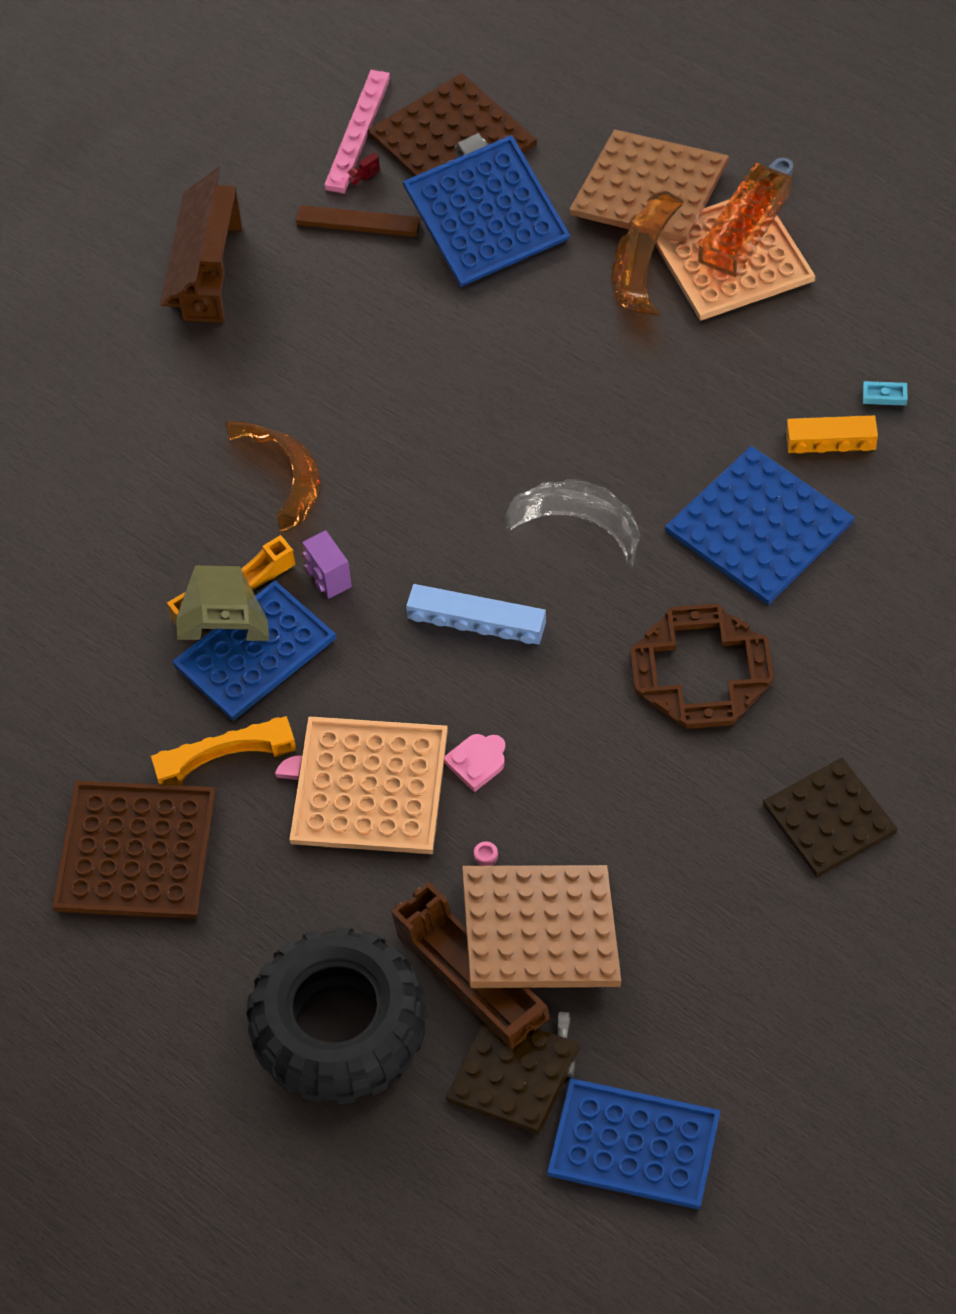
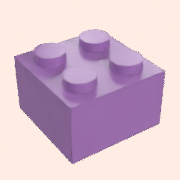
[302,530,352,599]

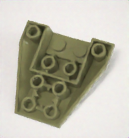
[176,565,269,641]

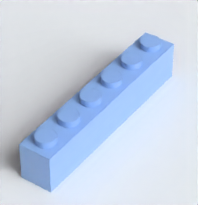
[406,584,546,645]

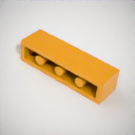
[786,415,878,454]

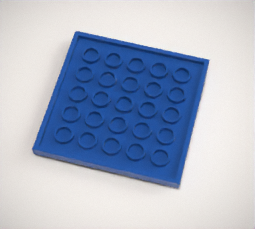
[403,135,570,287]
[665,446,855,605]

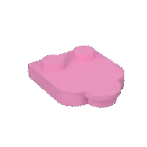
[444,734,505,792]

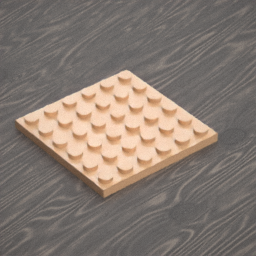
[649,189,815,321]
[290,717,448,854]

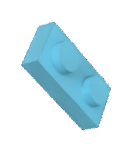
[863,381,907,405]

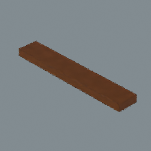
[296,205,421,237]

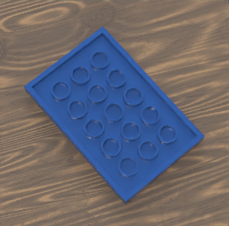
[172,580,336,722]
[547,1078,721,1210]

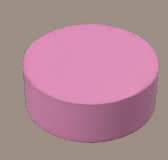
[474,841,498,866]

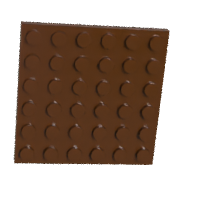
[368,73,537,177]
[52,780,216,919]

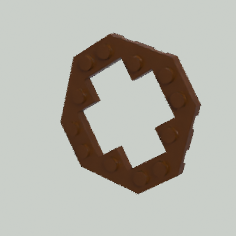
[630,603,774,729]

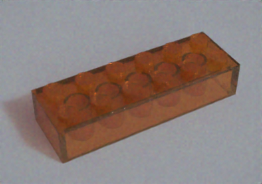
[698,162,793,277]

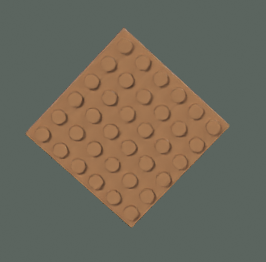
[570,129,728,243]
[462,865,621,988]

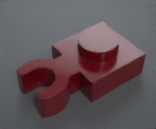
[348,152,380,185]

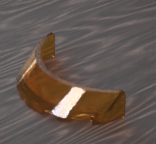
[612,191,684,316]
[225,421,320,531]

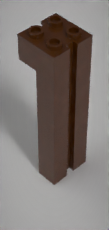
[391,882,550,1049]

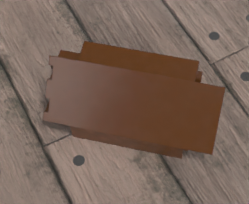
[160,167,243,323]

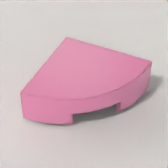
[275,756,302,780]

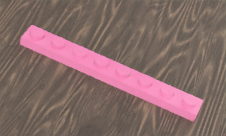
[325,70,390,194]

